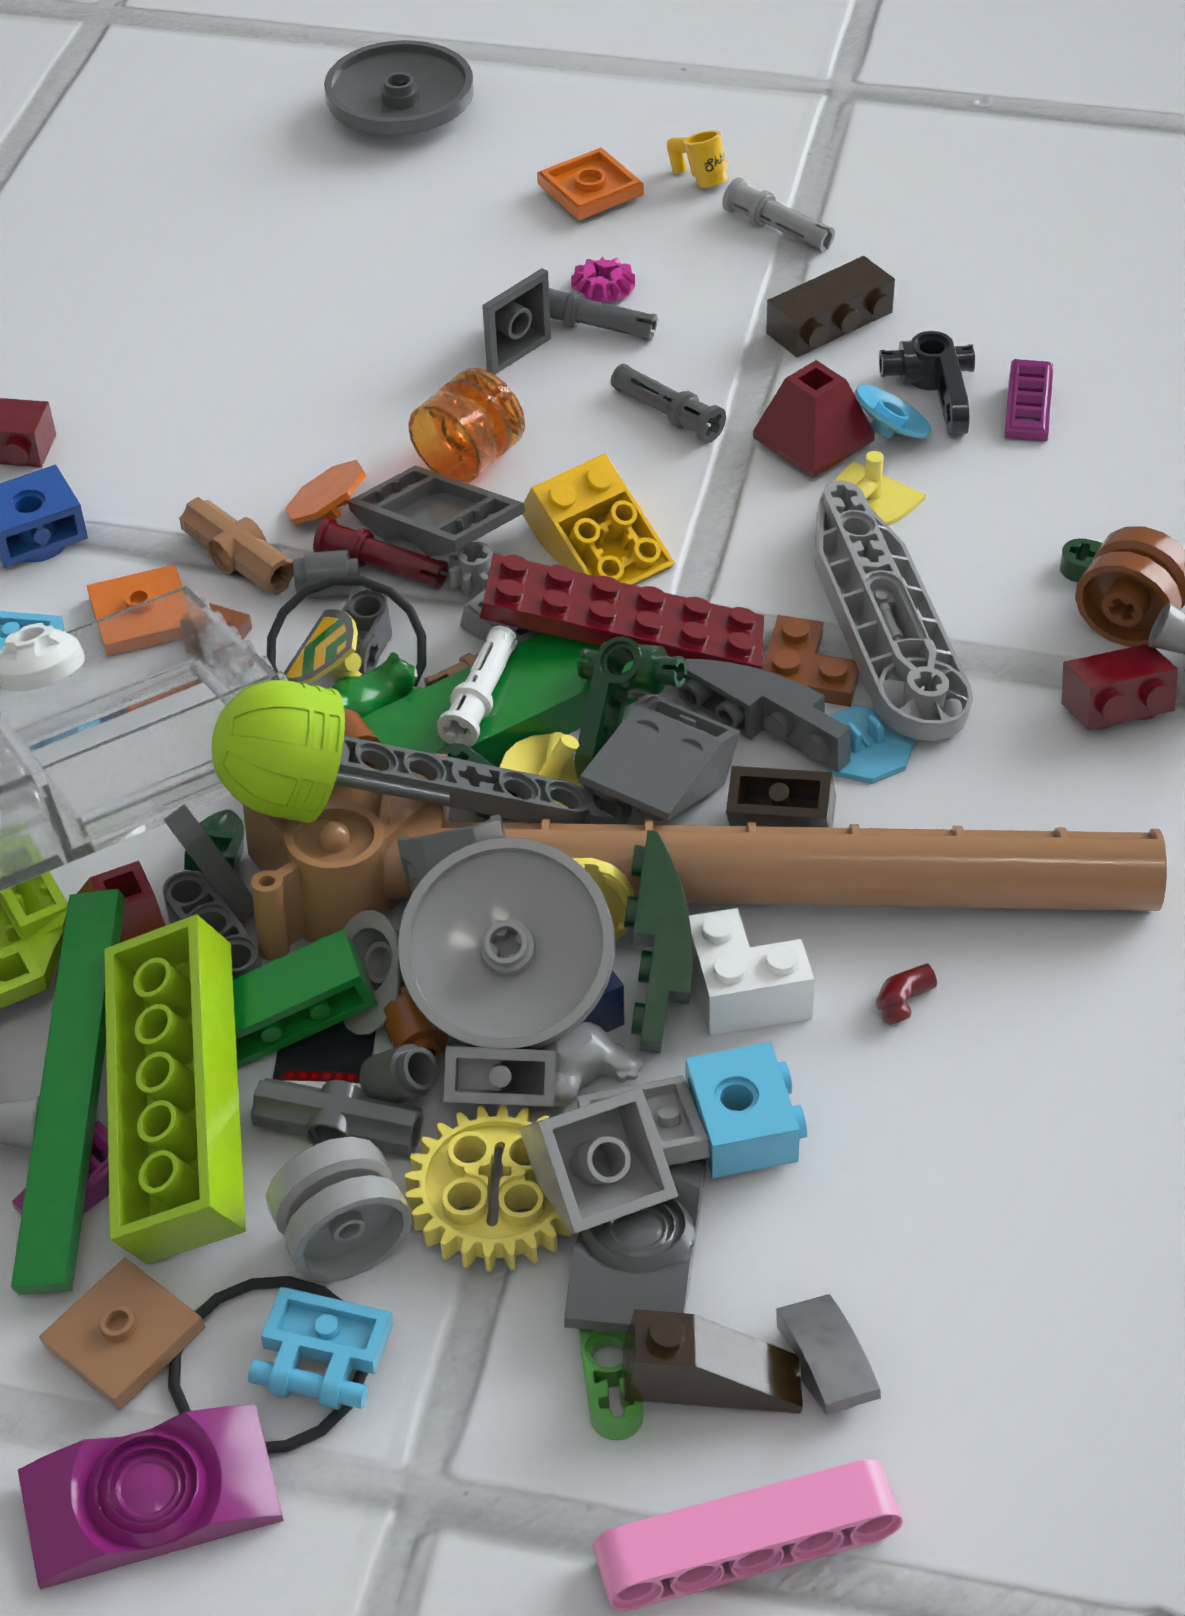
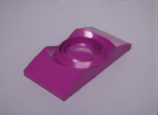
[18,1404,284,1590]

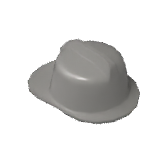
[343,910,406,1035]

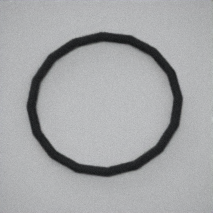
[266,576,426,687]
[168,1276,368,1454]

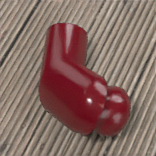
[875,963,937,1025]

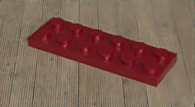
[480,553,764,669]

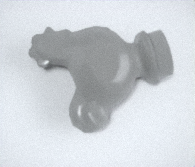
[536,1021,643,1107]

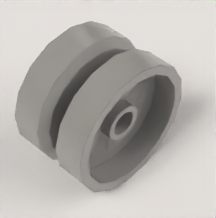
[265,1136,413,1282]

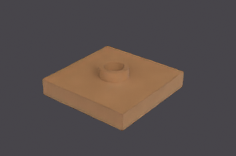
[39,1257,206,1410]

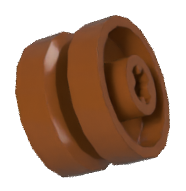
[1075,526,1185,647]

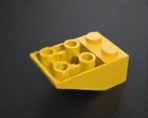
[522,453,675,585]

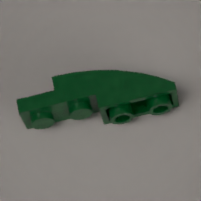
[624,830,693,1053]

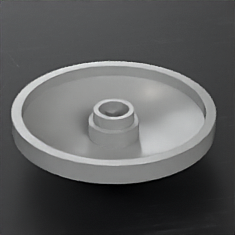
[398,838,615,1049]

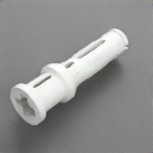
[436,625,518,747]

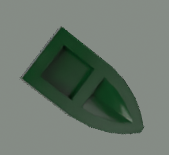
[184,809,244,875]

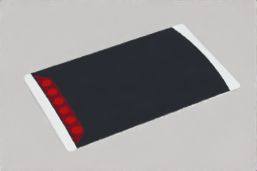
[272,1021,376,1089]

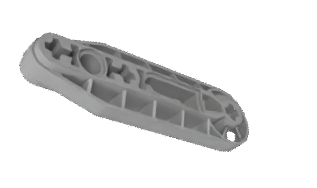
[815,481,973,741]

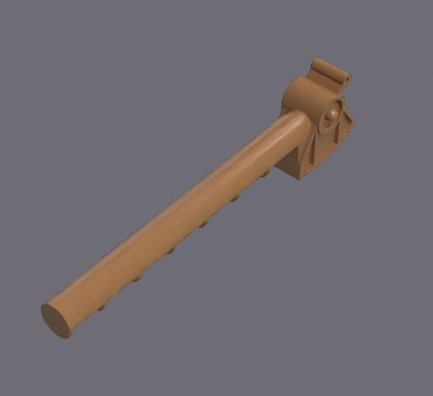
[243,754,1167,961]

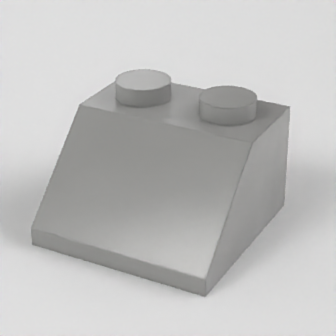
[519,1087,678,1234]

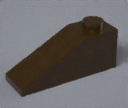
[623,1309,803,1413]

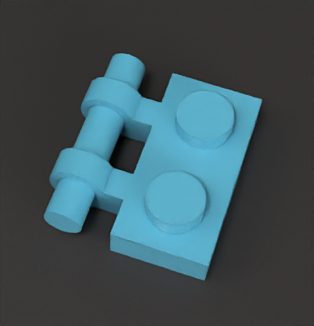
[248,1287,393,1410]

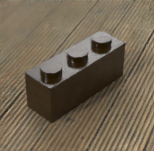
[766,256,895,358]

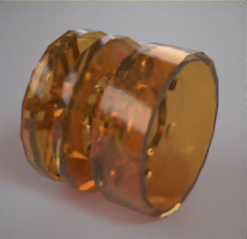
[408,367,525,483]

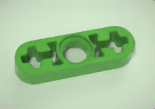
[578,1329,644,1440]

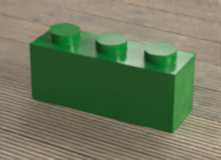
[233,929,378,1069]

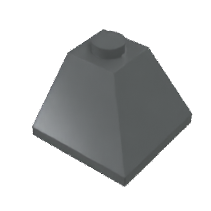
[482,268,551,376]

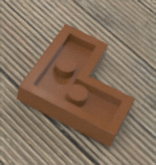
[761,615,860,707]

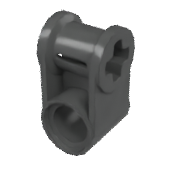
[342,588,392,674]

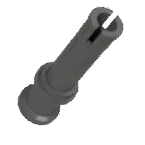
[549,288,658,341]
[611,363,726,443]

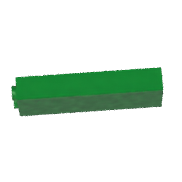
[362,633,638,767]

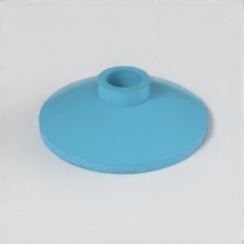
[854,384,931,438]

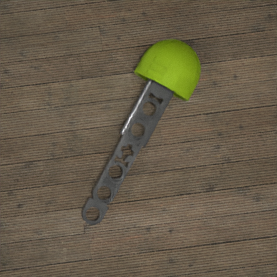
[211,680,632,824]

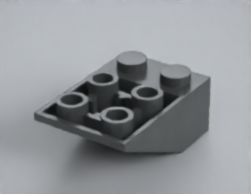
[578,695,741,821]

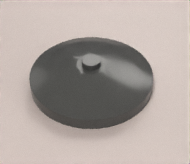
[324,40,474,135]

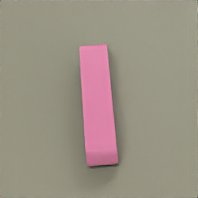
[592,1459,903,1611]

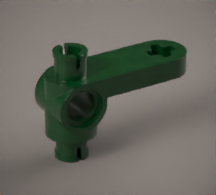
[575,637,687,779]

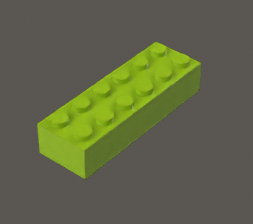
[104,914,246,1264]

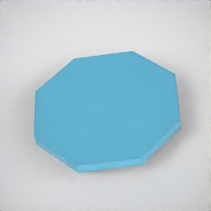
[823,705,915,784]

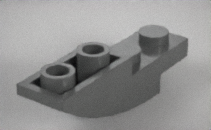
[677,659,850,773]

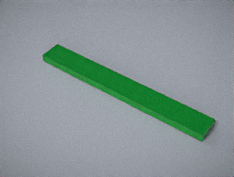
[11,889,126,1295]

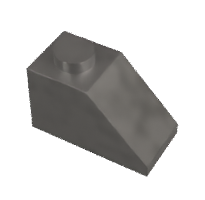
[443,1045,557,1107]

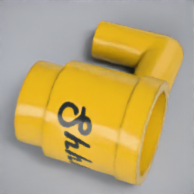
[666,130,727,188]

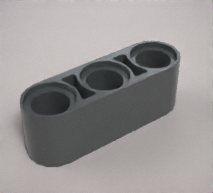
[162,871,262,979]

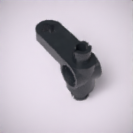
[879,331,975,435]

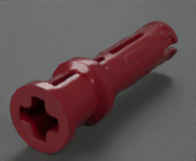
[313,516,449,589]

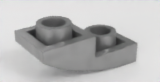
[776,1294,881,1414]

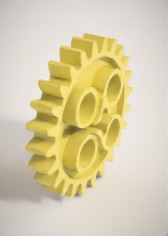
[405,1105,573,1272]

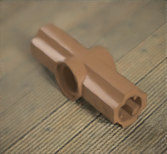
[179,497,294,595]

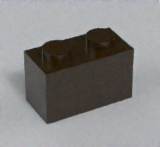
[726,766,836,828]

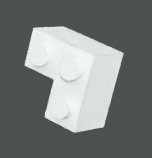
[689,908,815,1037]

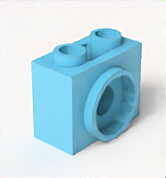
[685,1042,807,1179]

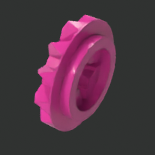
[571,256,635,303]

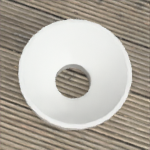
[0,623,85,691]

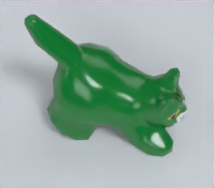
[328,652,423,718]

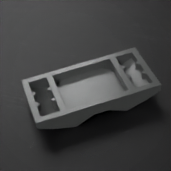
[347,465,525,557]
[564,1159,706,1334]

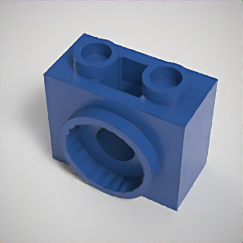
[0,464,88,568]

